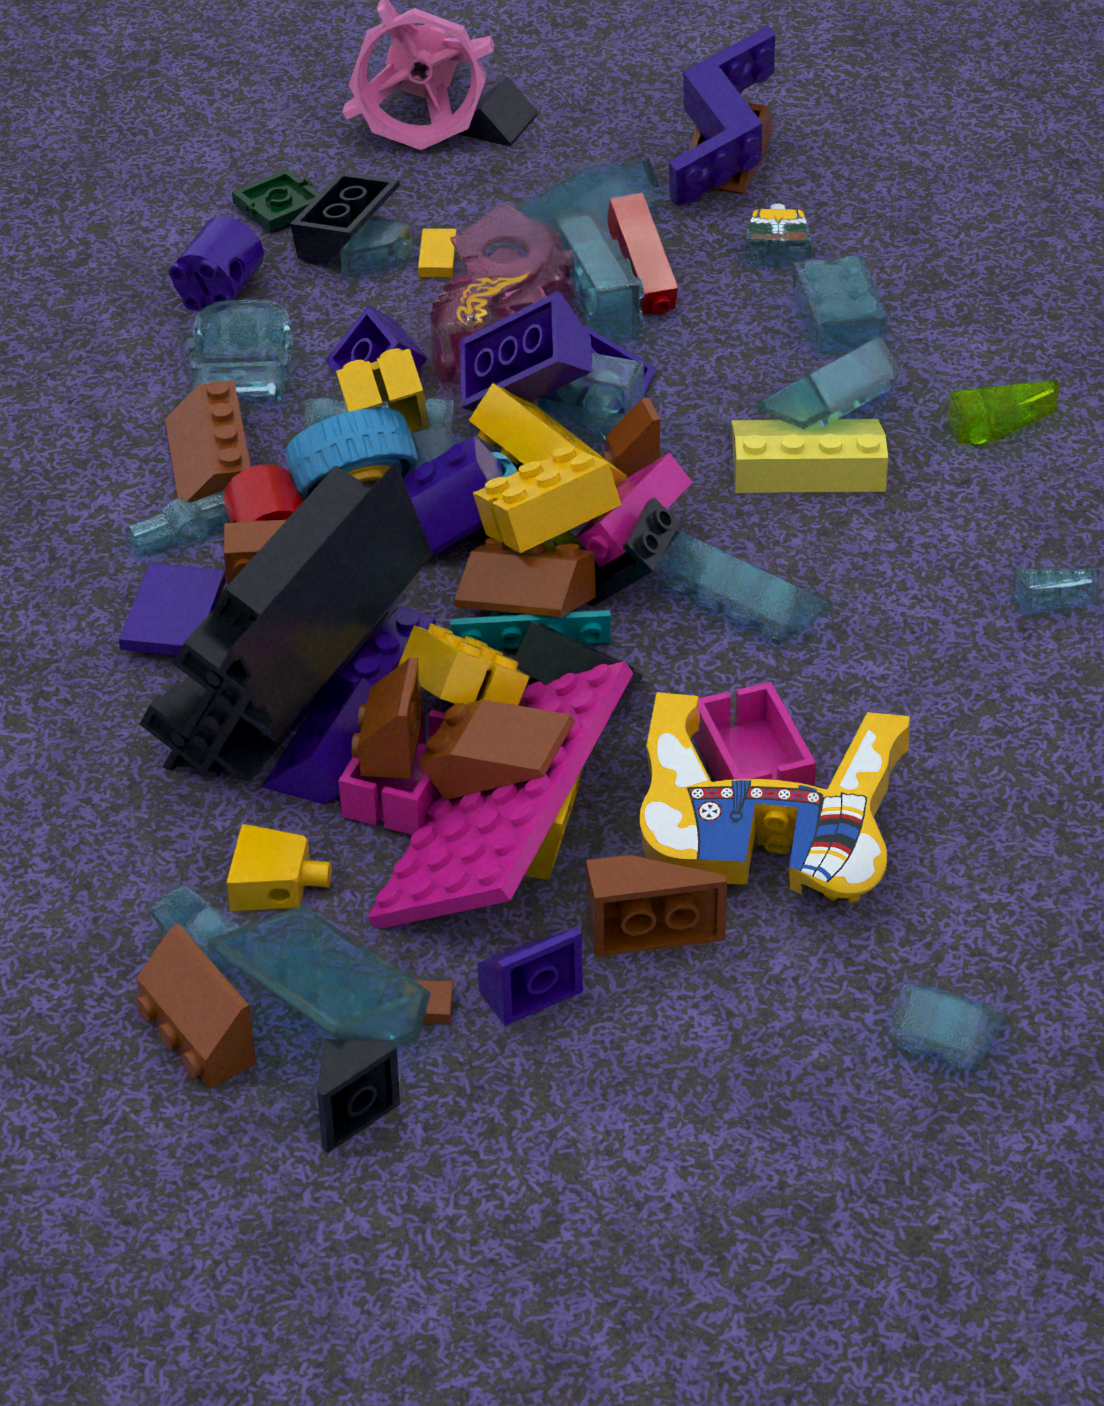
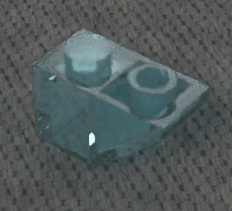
[149,883,245,975]

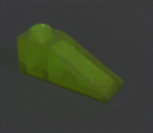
[948,380,1060,445]

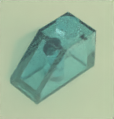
[341,215,413,279]

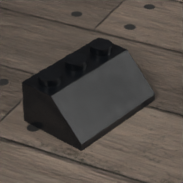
[290,172,400,264]

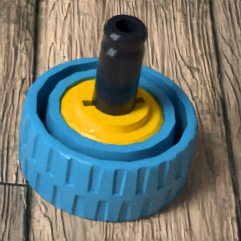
[286,407,418,501]

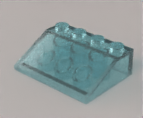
[492,158,663,256]
[207,905,431,1047]

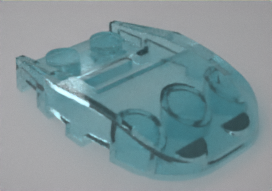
[188,299,293,400]

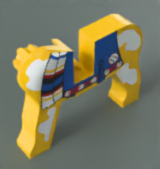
[640,692,910,904]

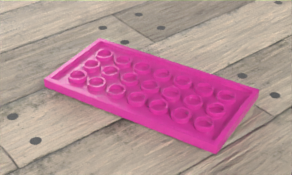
[367,661,633,929]

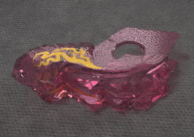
[430,204,575,382]

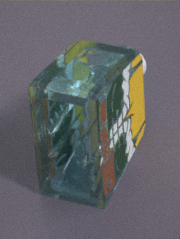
[745,204,812,267]

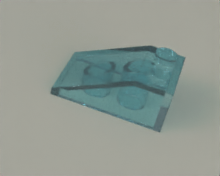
[537,353,644,440]

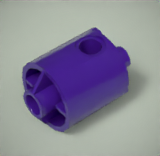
[169,216,264,312]

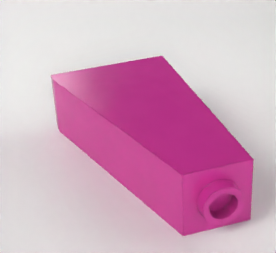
[576,452,693,567]

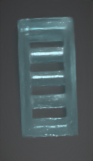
[1012,569,1100,616]

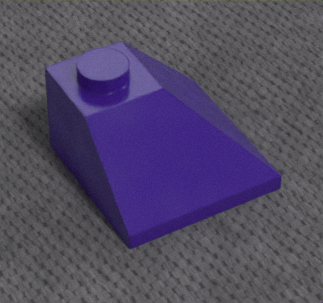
[477,927,583,1026]

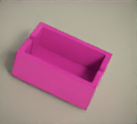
[693,682,816,786]
[338,707,445,835]

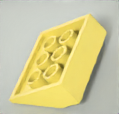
[731,419,888,493]

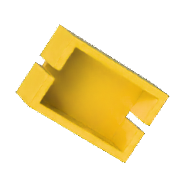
[336,349,430,433]
[473,446,621,553]
[398,623,530,705]

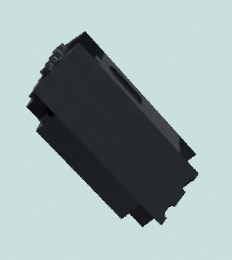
[139,462,433,781]

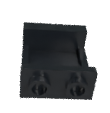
[583,498,680,606]

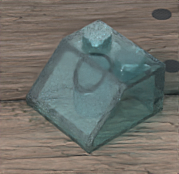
[888,983,1008,1070]

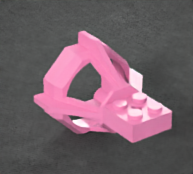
[342,0,494,150]

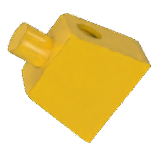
[226,824,332,911]

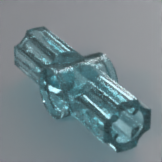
[125,490,230,557]

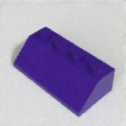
[460,292,592,412]

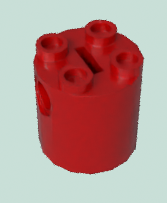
[223,465,303,523]

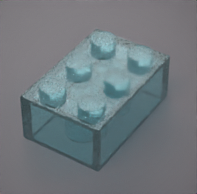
[792,256,888,357]

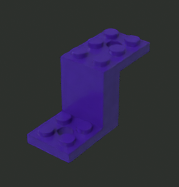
[669,26,775,206]

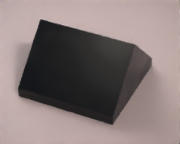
[458,77,538,147]
[317,1039,400,1153]

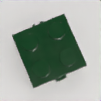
[232,169,319,232]

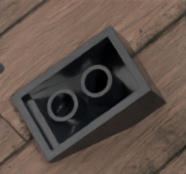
[513,619,643,685]

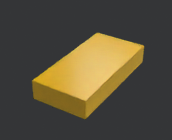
[418,229,457,277]

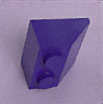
[325,305,428,375]

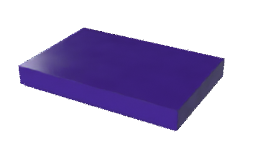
[119,563,226,656]

